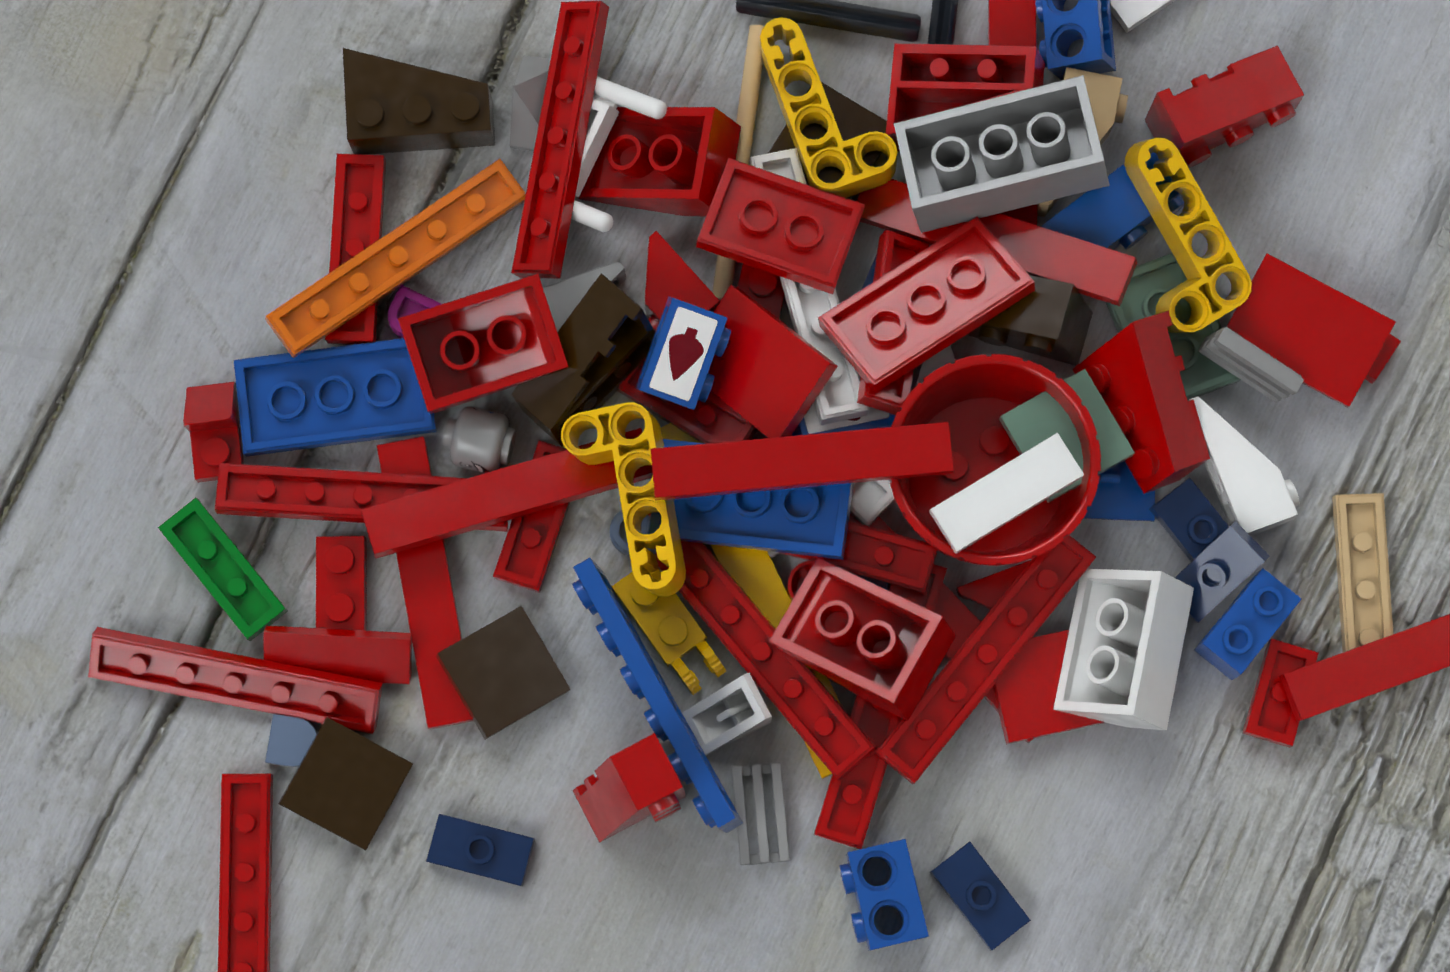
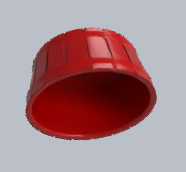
[889,354,1101,566]

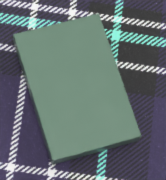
[1105,253,1241,400]

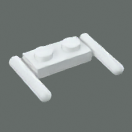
[571,76,667,232]

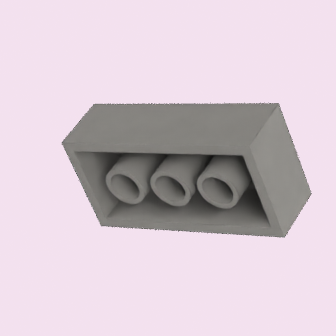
[894,75,1110,233]

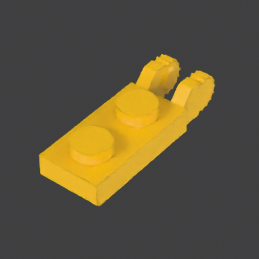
[611,569,727,695]

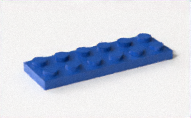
[572,557,743,833]

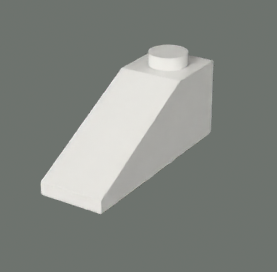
[1189,396,1300,536]

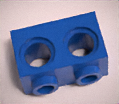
[1035,0,1116,80]
[1194,568,1301,680]
[839,839,929,951]

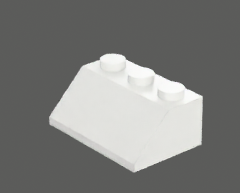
[1053,569,1194,730]

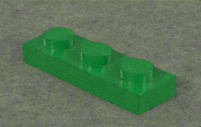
[158,498,288,641]

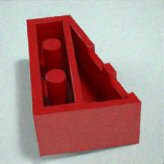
[886,43,1045,152]
[1145,45,1304,168]
[1072,310,1210,494]
[573,733,686,843]

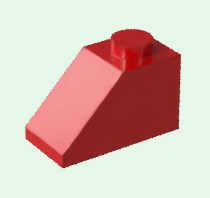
[645,231,720,332]

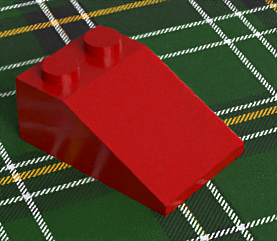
[577,107,741,217]
[398,274,569,414]
[769,557,956,721]

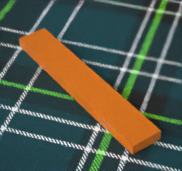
[265,159,526,358]

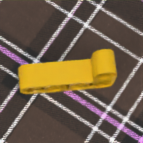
[760,17,897,198]
[1124,137,1252,333]
[561,402,686,596]

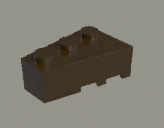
[343,48,495,155]
[511,273,655,447]
[967,275,1093,366]

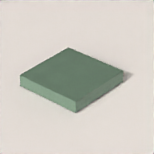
[999,369,1135,503]

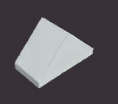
[682,673,772,755]

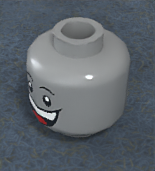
[442,406,516,473]

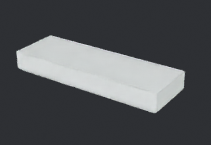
[929,433,1084,554]

